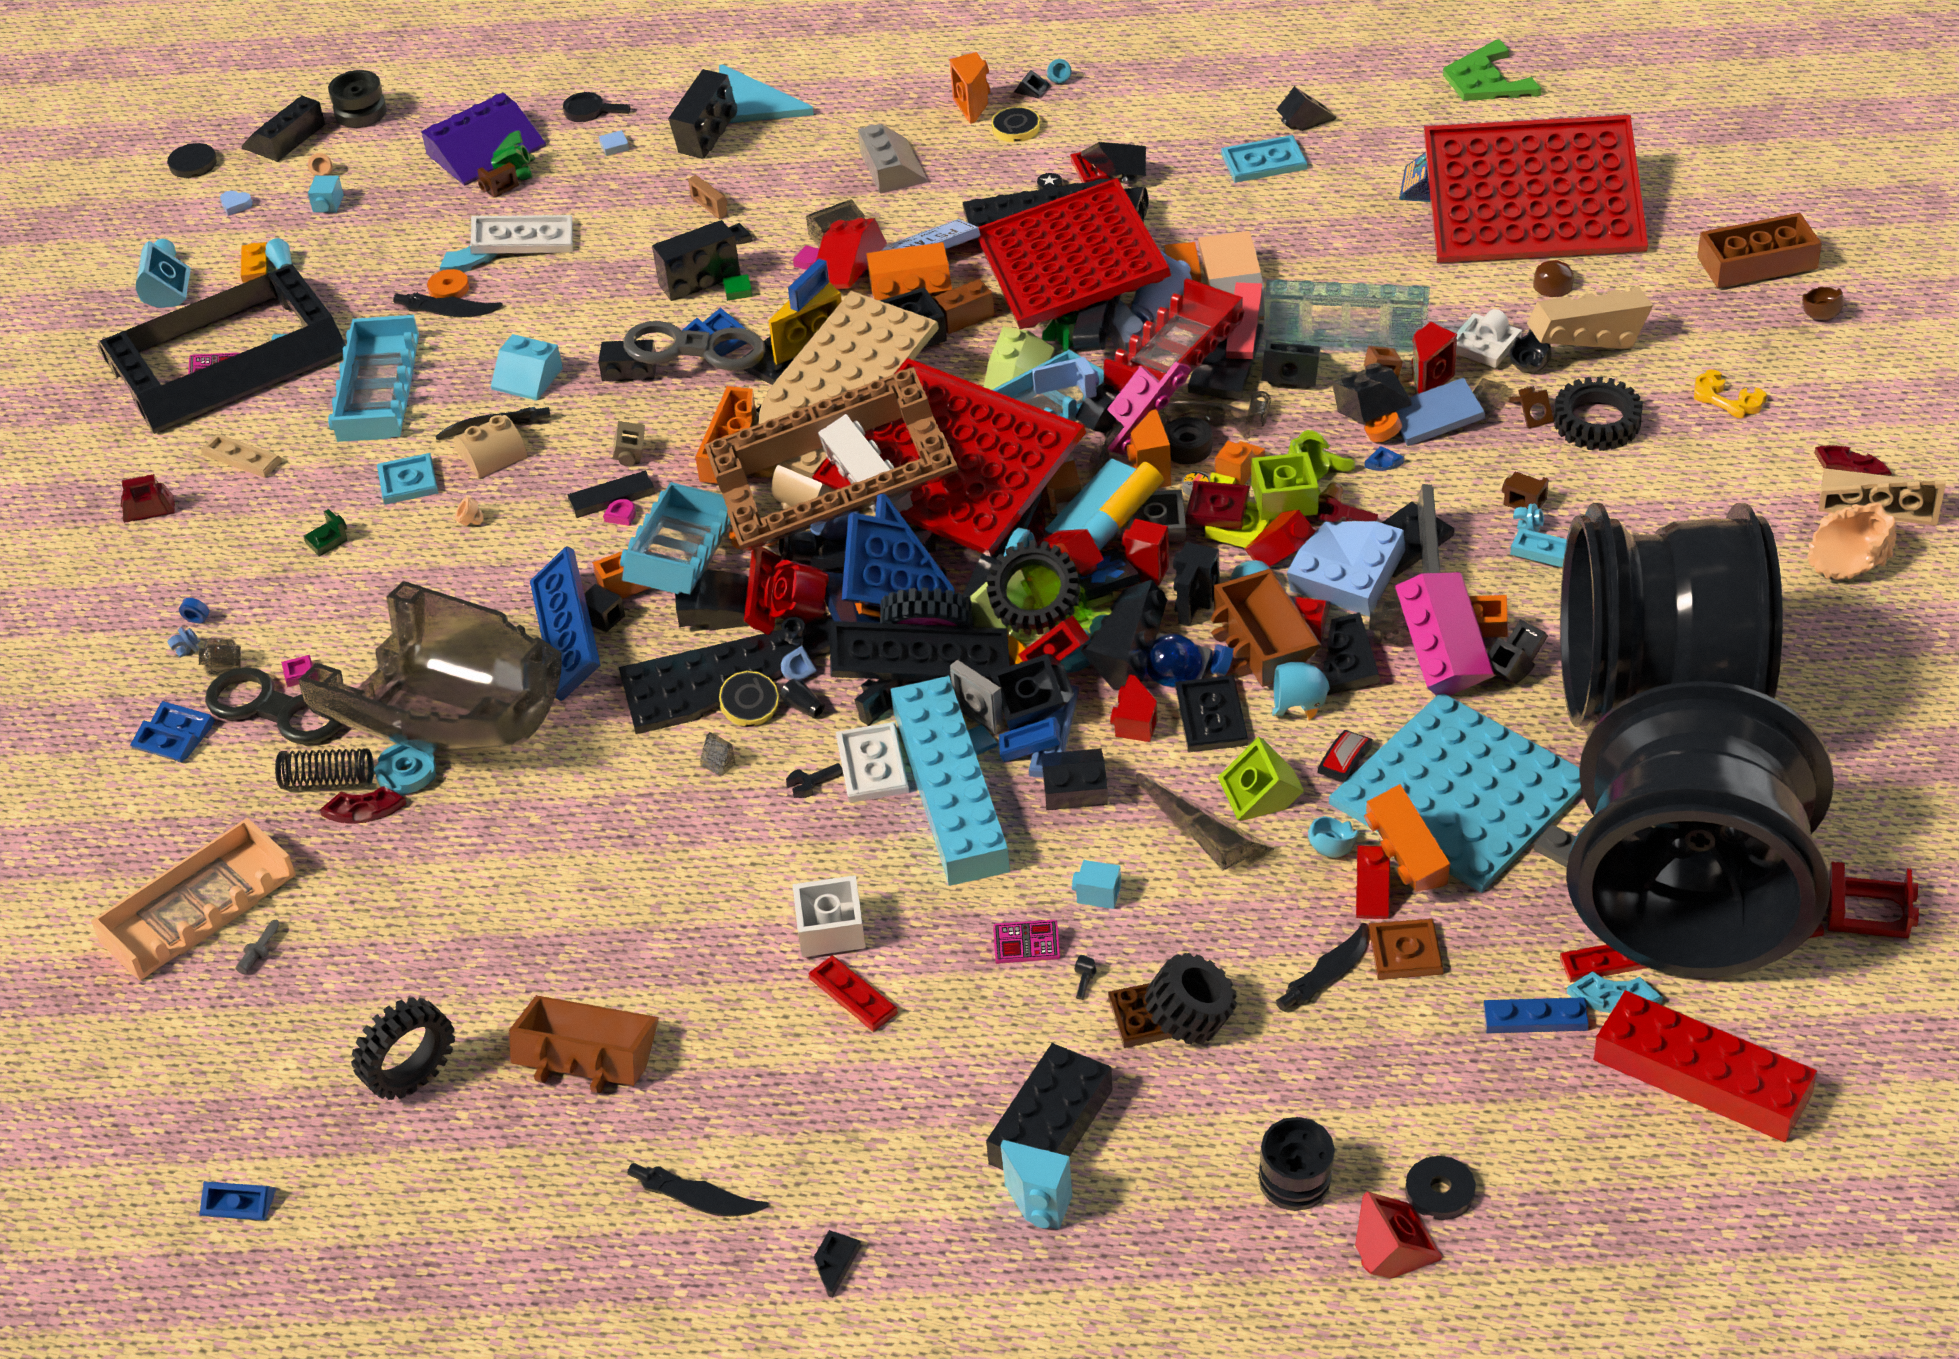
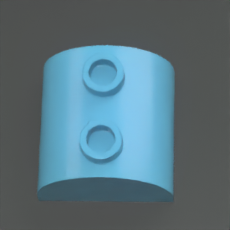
[136,241,191,308]

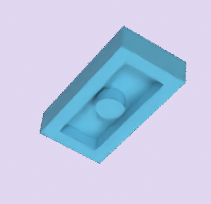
[1510,528,1567,568]

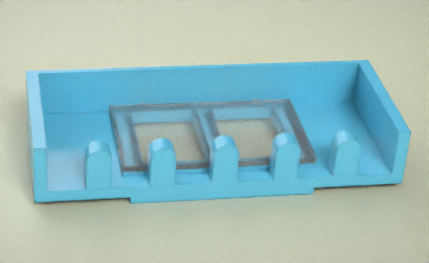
[328,315,419,442]
[620,482,731,594]

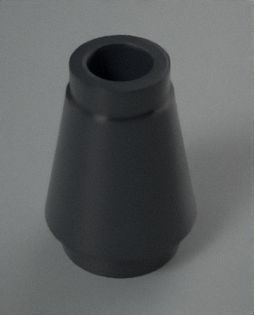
[780,679,825,719]

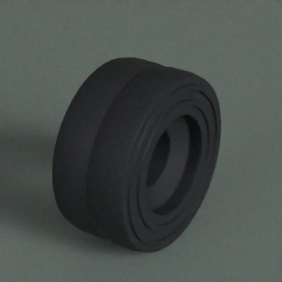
[1164,417,1213,465]

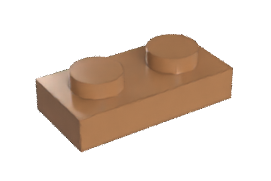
[688,175,728,220]

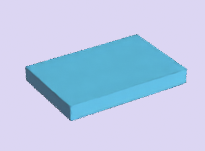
[1221,135,1307,183]

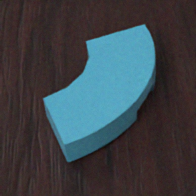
[439,246,498,272]
[1567,971,1663,1013]

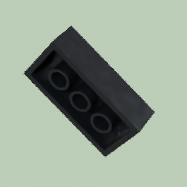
[986,1043,1113,1170]

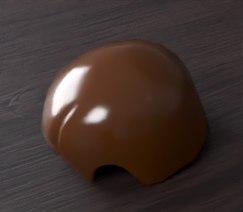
[1533,260,1574,297]
[1802,286,1844,321]

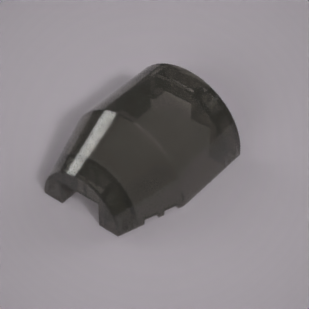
[298,581,562,753]

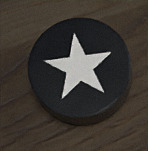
[1037,173,1062,190]

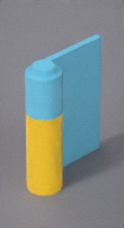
[1045,458,1164,551]

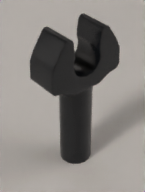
[786,763,843,798]

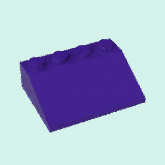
[421,92,546,186]

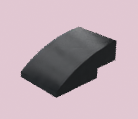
[675,570,749,631]

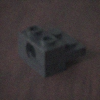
[1261,341,1321,389]
[1173,542,1220,626]

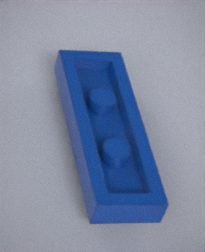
[1483,997,1588,1034]

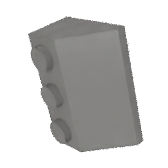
[858,124,927,194]

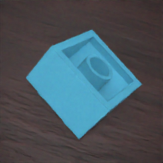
[491,334,563,401]
[1001,1140,1072,1229]

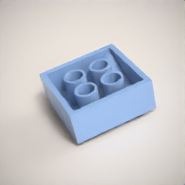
[1287,521,1405,617]

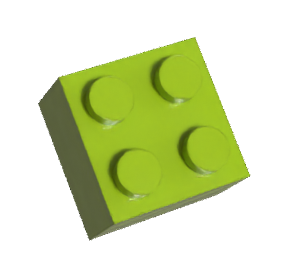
[1251,452,1319,520]

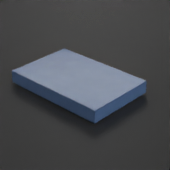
[1395,378,1485,446]

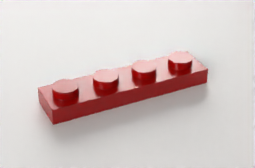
[744,546,781,635]

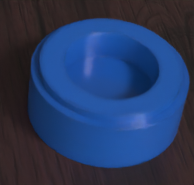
[179,598,210,624]

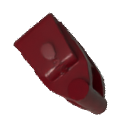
[120,474,175,523]

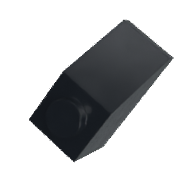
[1276,86,1336,131]

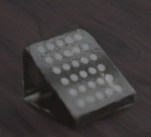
[700,732,736,776]

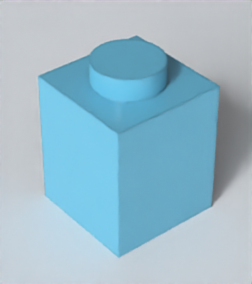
[308,175,344,213]
[1072,860,1121,909]

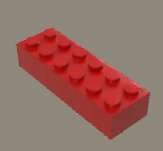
[1593,990,1817,1143]

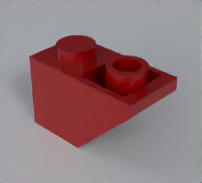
[1110,674,1158,742]

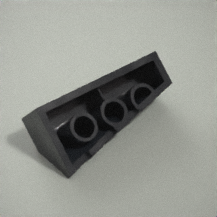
[1081,580,1168,690]

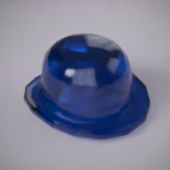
[1146,634,1202,687]

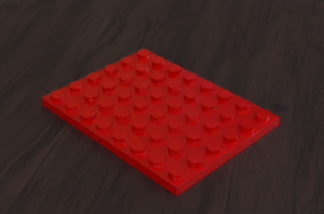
[1424,115,1648,263]
[977,178,1171,330]
[812,358,1086,557]

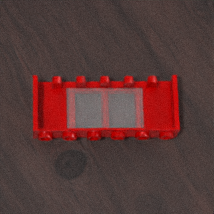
[1104,278,1245,392]

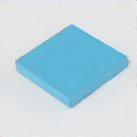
[377,453,438,505]

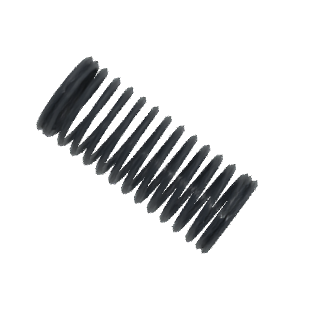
[275,748,374,789]

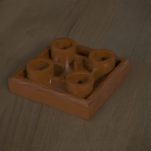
[1108,983,1172,1049]

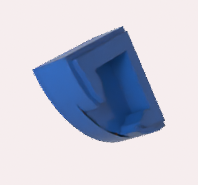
[1365,446,1404,471]

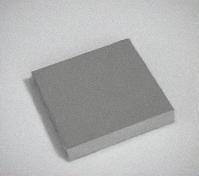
[950,660,1004,735]

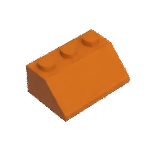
[866,242,952,301]
[1364,784,1450,892]

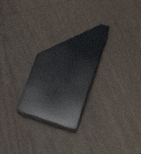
[814,1230,861,1298]

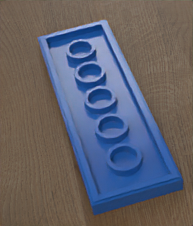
[530,546,601,701]

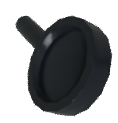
[563,92,631,122]

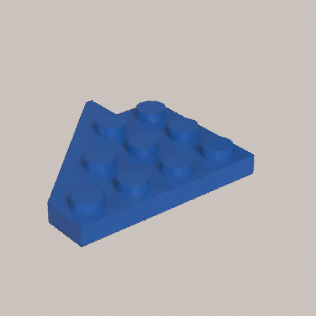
[842,494,955,607]

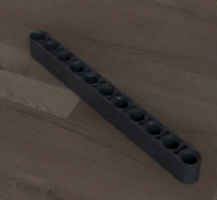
[1073,186,1149,353]

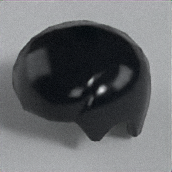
[1509,329,1552,372]

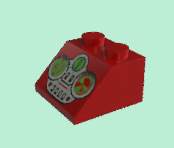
[1411,321,1457,395]

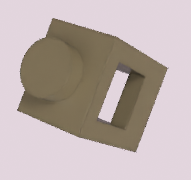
[612,421,645,466]

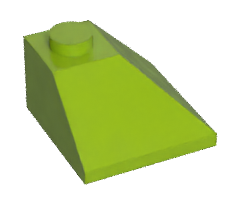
[1218,737,1304,821]

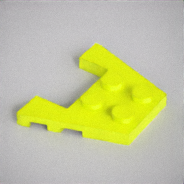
[1205,472,1274,548]

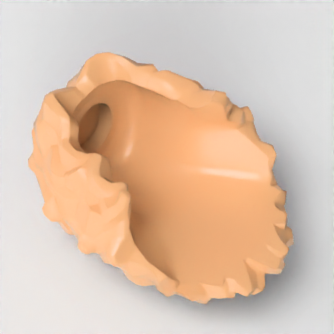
[1808,502,1896,580]

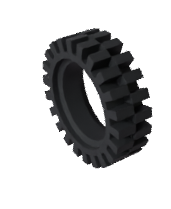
[1554,377,1643,451]
[986,540,1080,635]
[351,997,455,1100]

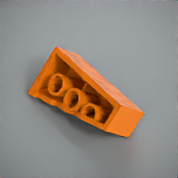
[695,386,757,484]

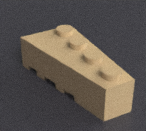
[1527,286,1653,349]

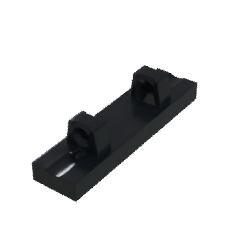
[854,679,923,726]

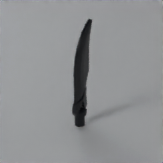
[393,292,503,317]
[436,407,550,440]
[1276,923,1368,1011]
[627,1162,769,1217]

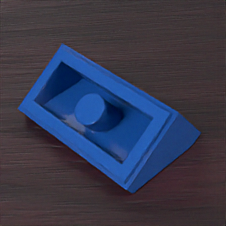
[199,1181,276,1221]

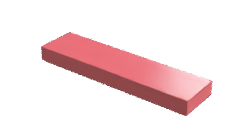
[1226,282,1262,359]

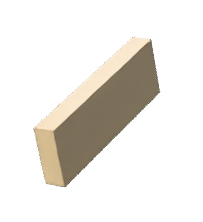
[201,433,282,478]

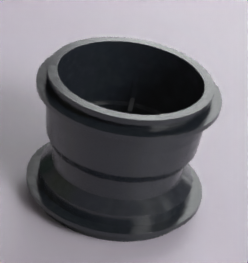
[1560,503,1783,736]
[1566,681,1834,978]

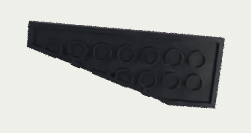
[619,618,834,735]

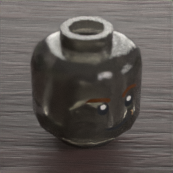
[199,638,241,675]

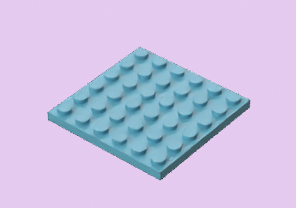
[1329,694,1582,893]

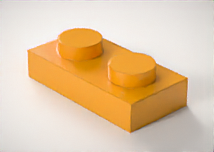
[240,242,268,283]

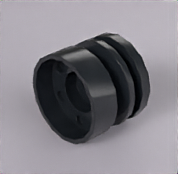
[1258,1117,1335,1211]

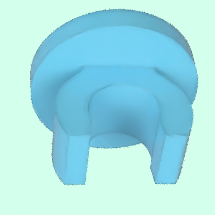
[1513,503,1544,532]

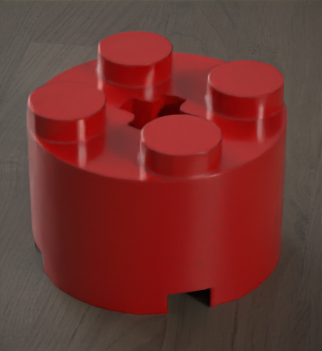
[764,560,828,624]

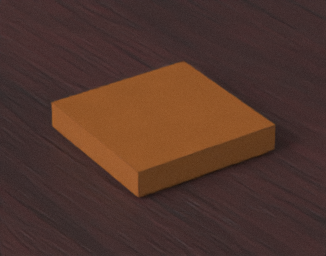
[1368,918,1443,980]

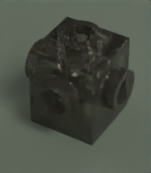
[1369,600,1410,647]

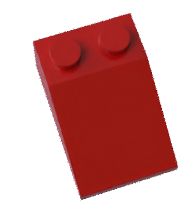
[816,218,887,289]

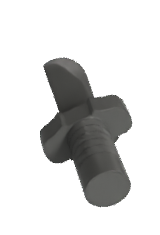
[235,919,279,975]

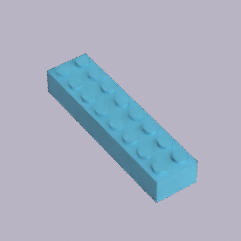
[891,676,1010,886]

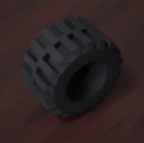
[1145,953,1237,1044]

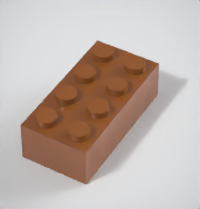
[1697,212,1822,289]

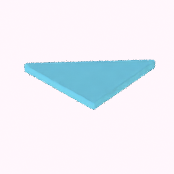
[719,64,814,124]

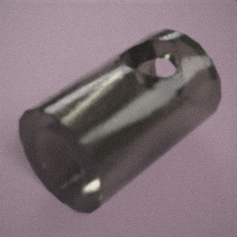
[1246,391,1271,427]

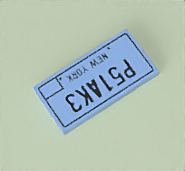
[882,219,980,251]

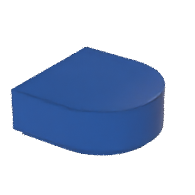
[1210,644,1234,676]

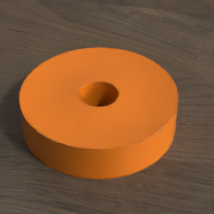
[427,269,469,298]

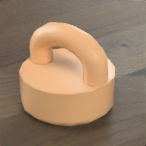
[308,153,333,176]
[455,497,484,526]

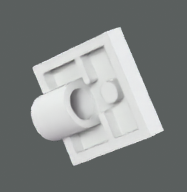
[1456,309,1522,368]

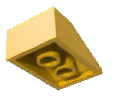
[768,282,842,365]

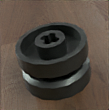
[328,70,387,128]

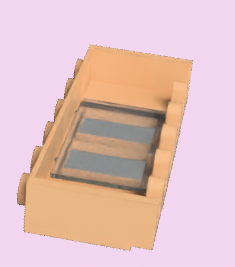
[91,818,296,981]

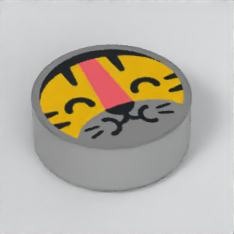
[1182,471,1210,496]

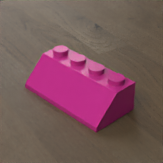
[1395,572,1495,696]

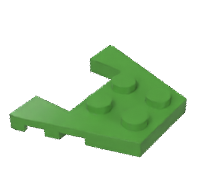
[1443,39,1541,101]

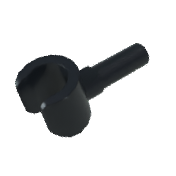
[1074,955,1097,1000]

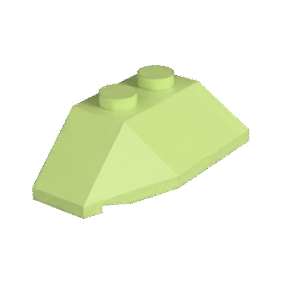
[984,326,1054,390]

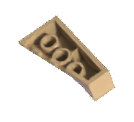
[1818,468,1946,526]

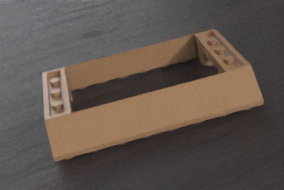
[704,367,958,553]

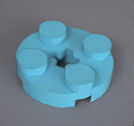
[374,742,436,796]

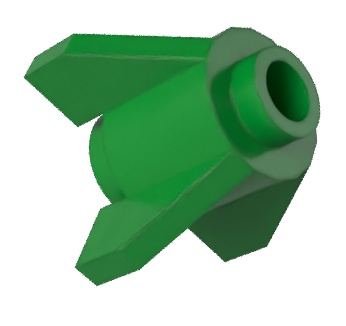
[491,130,535,180]
[1042,310,1079,352]

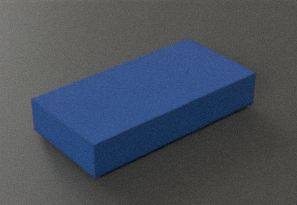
[788,259,829,312]
[999,717,1060,762]

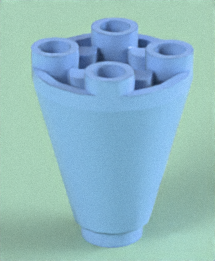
[1131,251,1192,324]

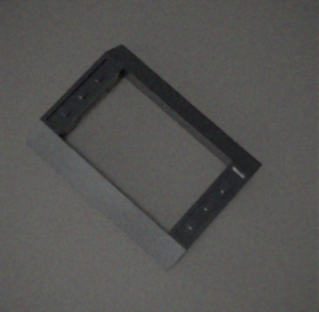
[98,264,346,433]

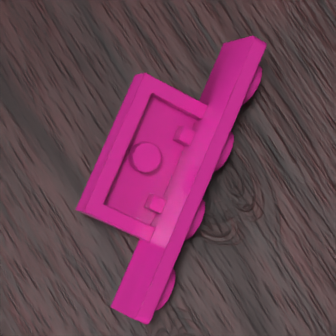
[1107,361,1191,455]

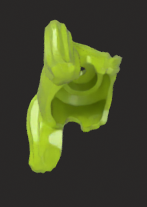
[1288,430,1355,494]

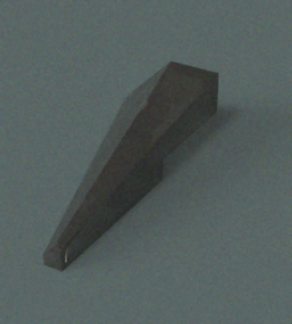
[1136,773,1274,871]

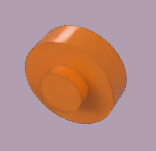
[1364,412,1402,442]

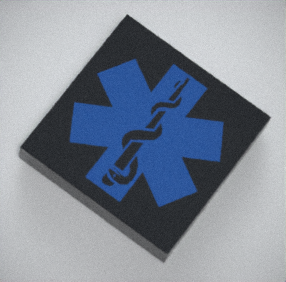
[1078,548,1140,600]

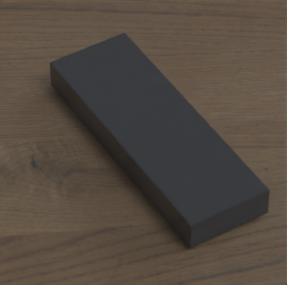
[567,470,655,518]

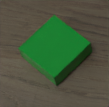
[723,274,753,301]

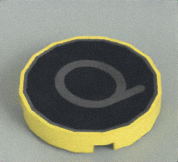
[991,107,1040,142]
[719,671,779,726]

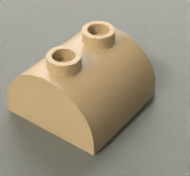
[454,415,528,479]
[771,465,836,510]

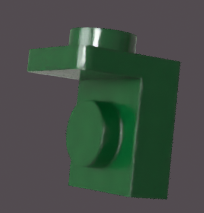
[303,509,348,557]

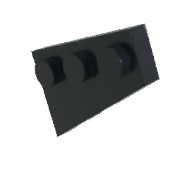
[1323,612,1380,695]

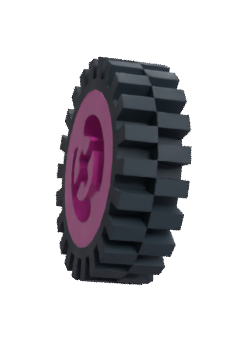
[880,588,972,627]

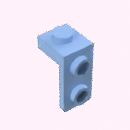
[1032,357,1099,399]

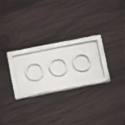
[470,215,573,254]

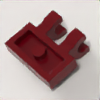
[1319,497,1378,522]

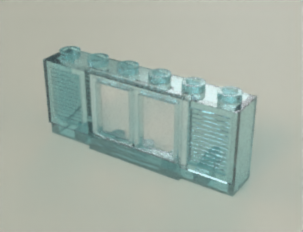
[1264,279,1430,353]

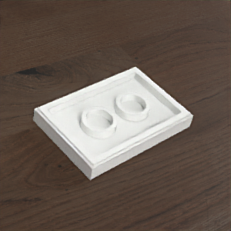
[836,722,909,803]

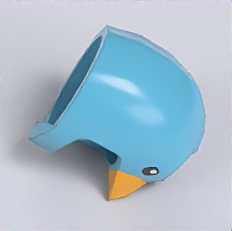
[1272,662,1330,721]

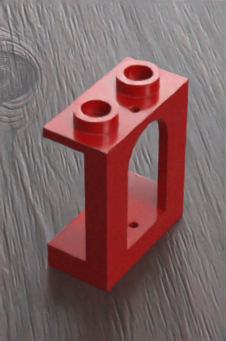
[1828,861,1919,939]

